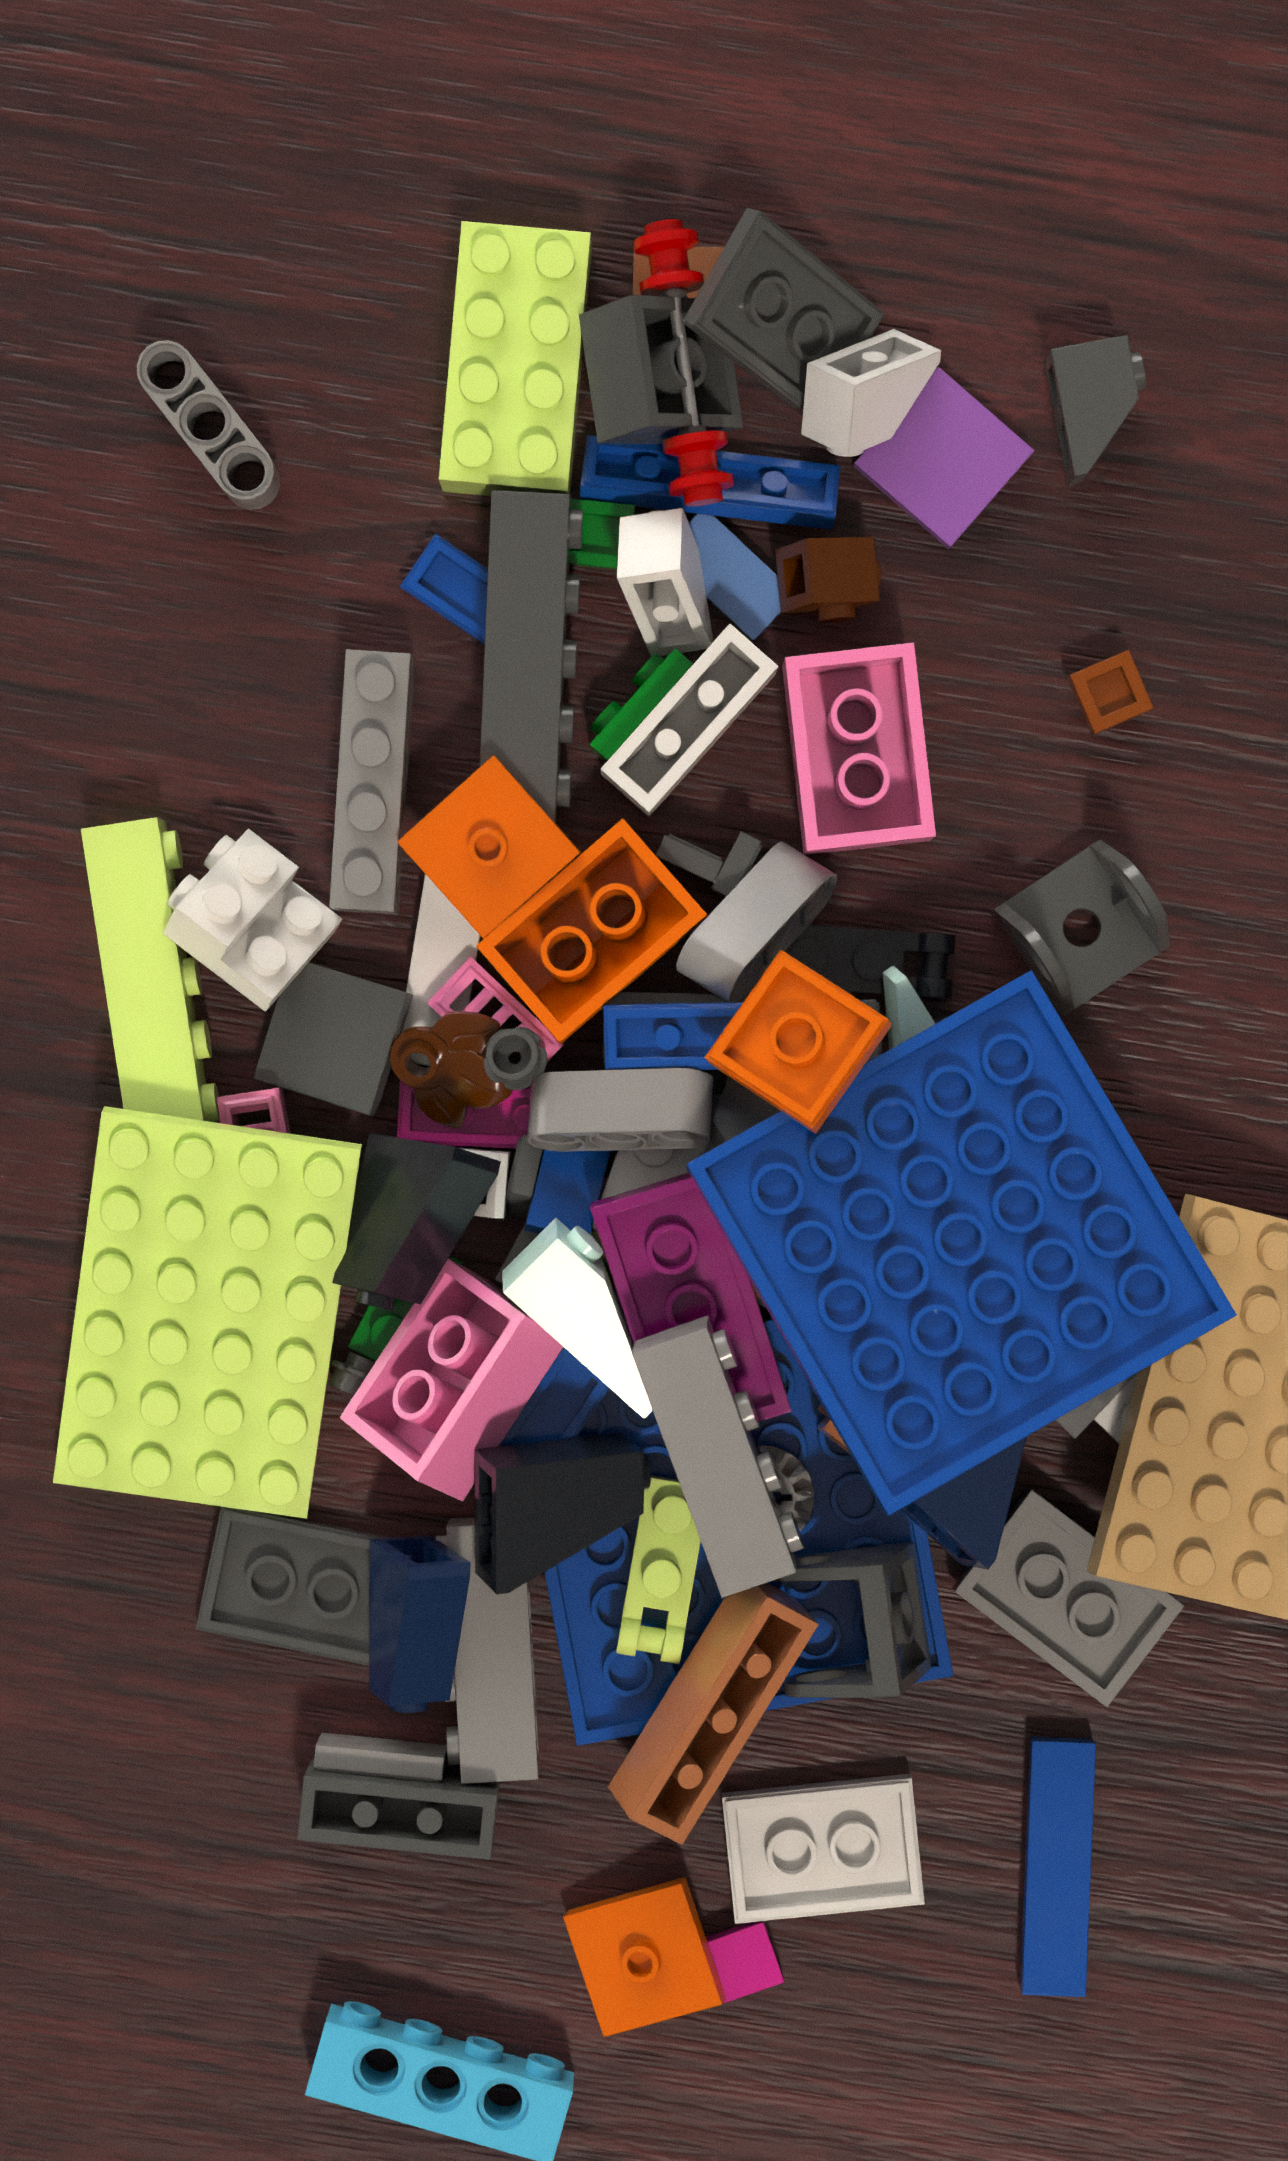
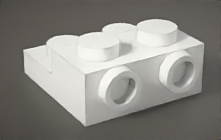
[163,829,342,1012]

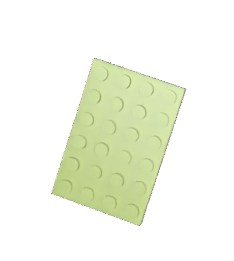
[53,1106,362,1519]

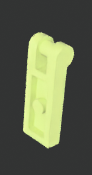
[616,1475,701,1664]

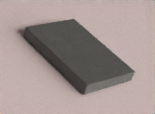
[682,208,885,416]
[195,1507,391,1666]

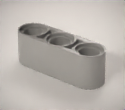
[137,340,280,510]
[676,841,837,1002]
[527,1068,714,1152]

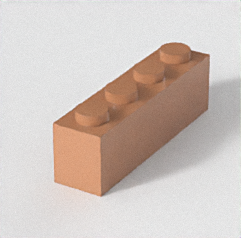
[608,1583,819,1845]

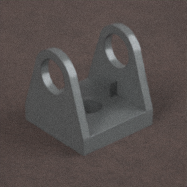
[992,840,1170,1016]
[773,1542,932,1698]

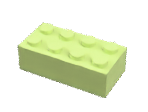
[439,221,592,496]

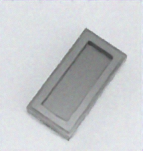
[314,1733,447,1782]

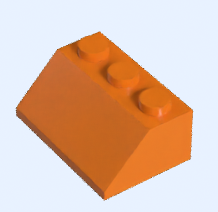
[476,818,708,1044]

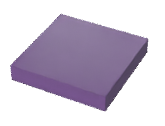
[853,366,1035,550]

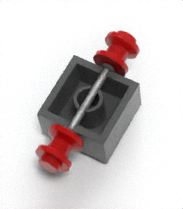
[579,219,743,507]

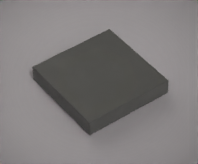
[253,962,413,1116]

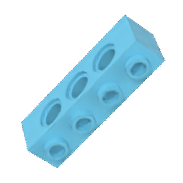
[305,2001,574,2161]

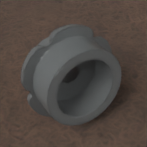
[483,1027,547,1090]
[329,1351,375,1395]

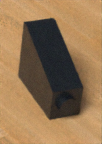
[332,1133,501,1311]
[475,1432,651,1595]

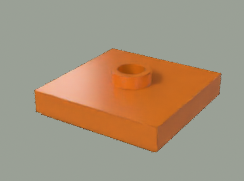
[397,755,581,939]
[705,950,892,1134]
[563,1877,726,2037]

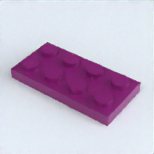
[590,1173,791,1421]

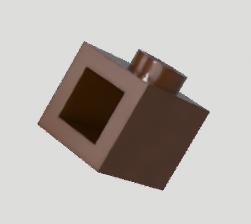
[775,537,881,623]

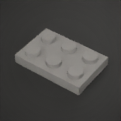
[952,1487,1184,1707]

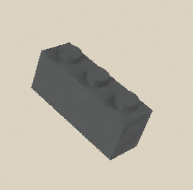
[297,1760,500,1860]

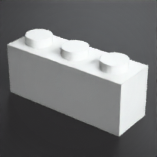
[601,624,778,817]

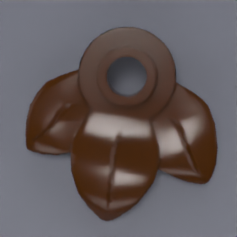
[390,1011,513,1129]

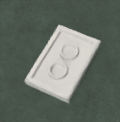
[721,1774,925,1924]

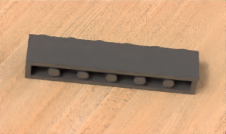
[480,490,583,885]

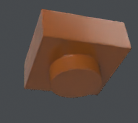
[1067,650,1154,736]

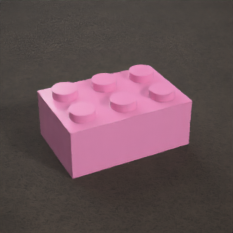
[782,642,936,855]
[340,1258,563,1501]

